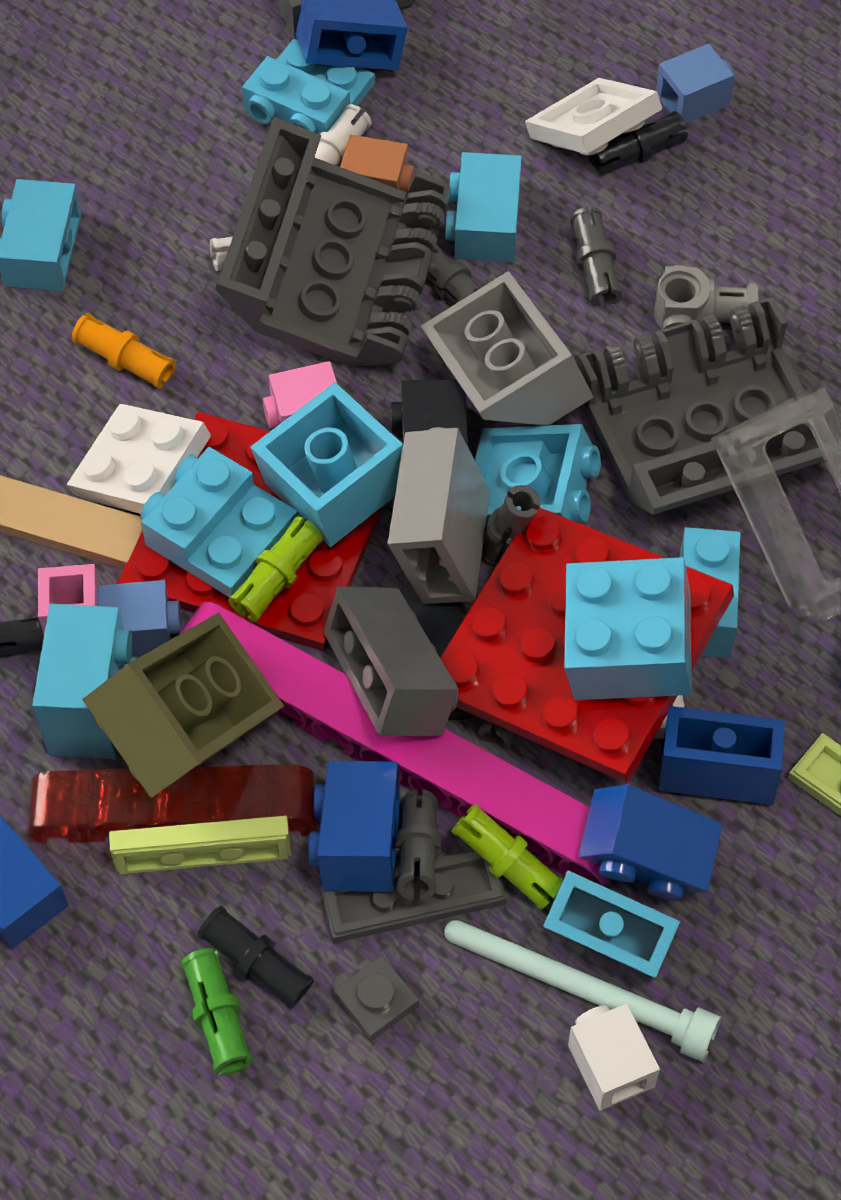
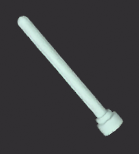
[444,920,721,1063]

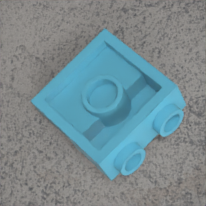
[242,39,375,134]
[475,424,601,527]
[141,447,298,598]

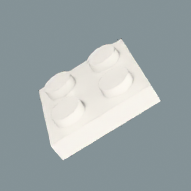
[525,78,662,155]
[67,404,211,514]

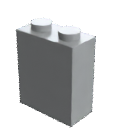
[388,427,490,604]

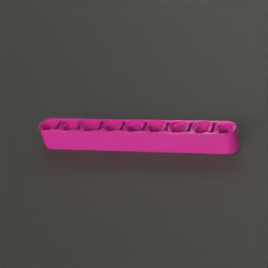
[177,602,611,887]

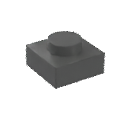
[334,955,419,1042]

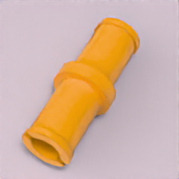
[72,313,176,389]

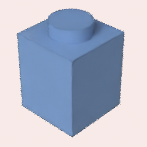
[656,43,735,124]
[98,580,182,656]

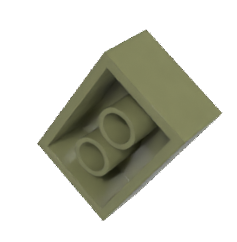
[82,612,284,798]

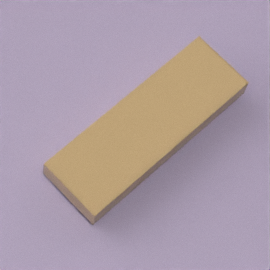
[0,475,143,569]

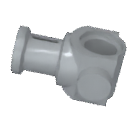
[654,265,758,330]

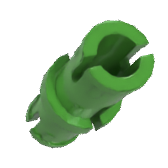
[181,948,253,1076]

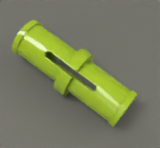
[228,517,324,622]
[451,803,563,910]

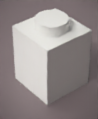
[568,1003,660,1111]

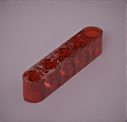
[28,764,315,844]

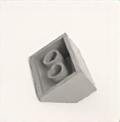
[421,271,594,426]

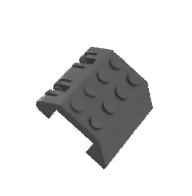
[215,117,451,367]
[575,297,841,515]

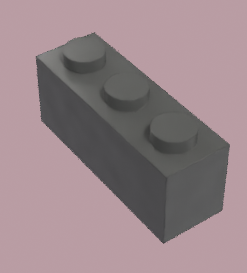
[323,586,459,736]

